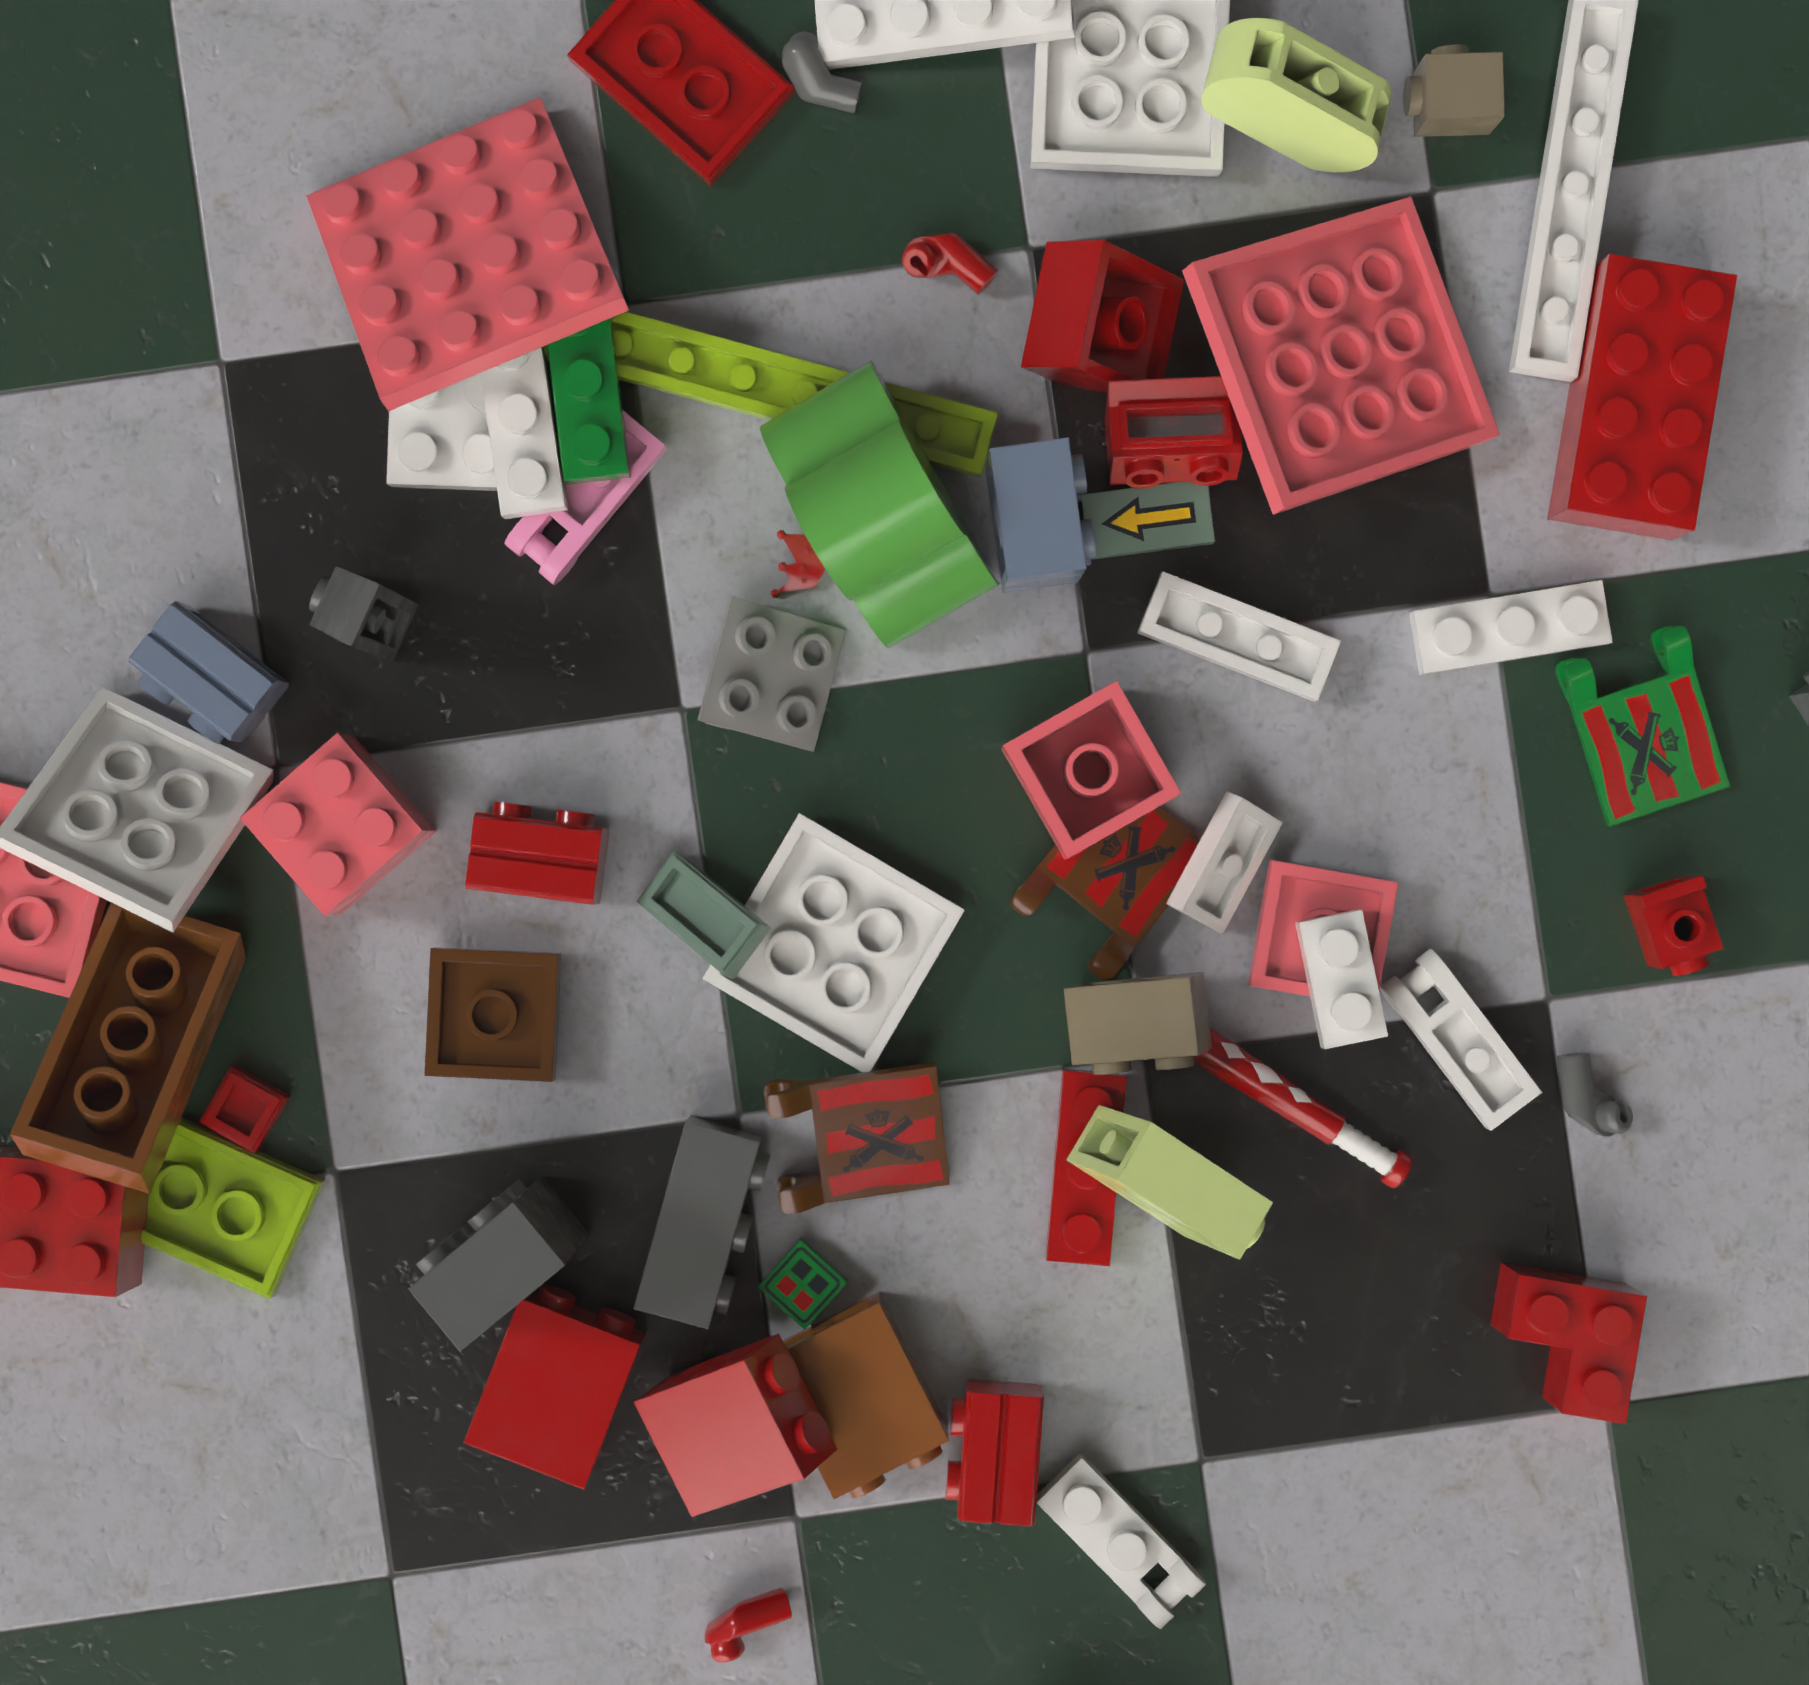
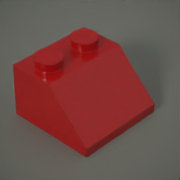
[1021,240,1184,394]

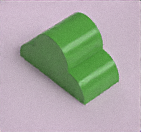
[760,360,1000,648]

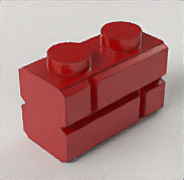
[465,801,609,905]
[945,1379,1044,1527]

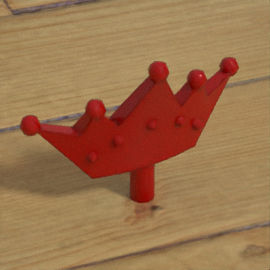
[771,530,825,598]

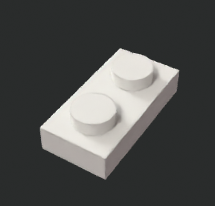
[1166,791,1282,935]
[1295,909,1388,1049]

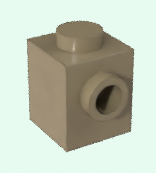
[1403,44,1505,137]

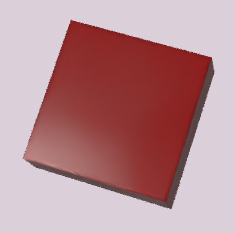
[199,1065,291,1153]

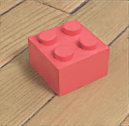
[1001,680,1182,859]
[240,733,437,916]

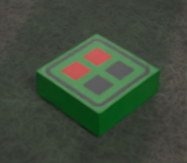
[758,1237,848,1330]

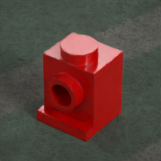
[1623,875,1723,976]

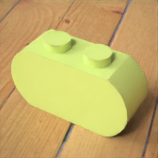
[1201,18,1392,173]

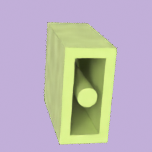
[1066,1105,1273,1260]

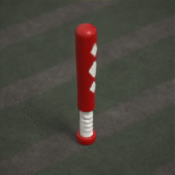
[1193,1027,1413,1188]

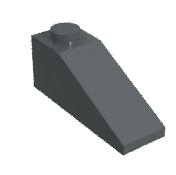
[309,566,419,662]

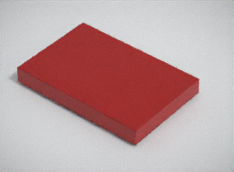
[567,0,795,187]

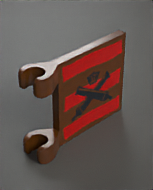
[1009,806,1200,980]
[764,1062,950,1214]

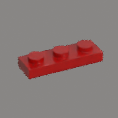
[1045,1068,1127,1267]

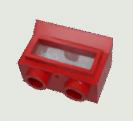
[1105,376,1243,489]

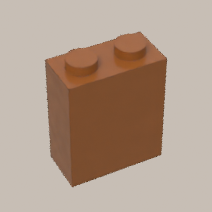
[783,1291,949,1499]

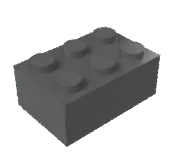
[408,1176,590,1352]

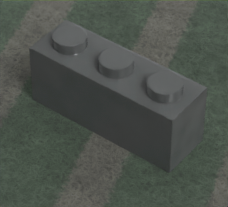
[634,1115,771,1329]

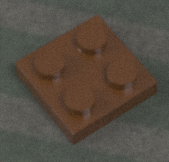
[424,947,562,1082]

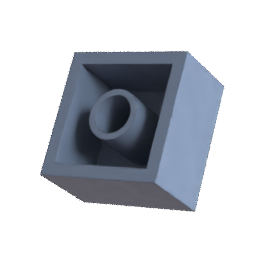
[985,437,1096,593]

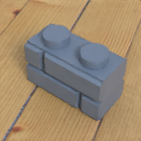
[128,601,290,744]

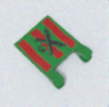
[1555,626,1730,827]

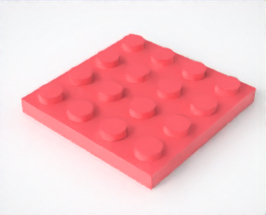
[306,97,629,412]
[1182,196,1500,515]

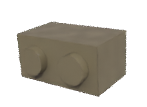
[1064,972,1212,1075]

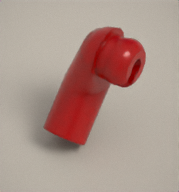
[902,233,999,295]
[704,1588,792,1663]

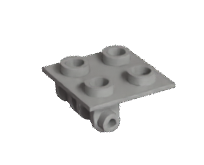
[698,596,846,752]

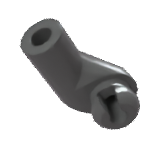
[782,31,863,114]
[1557,1052,1633,1137]

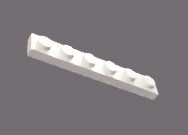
[1509,0,1638,382]

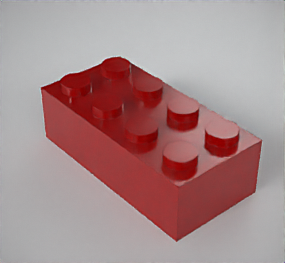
[1547,254,1738,540]
[0,1145,149,1297]

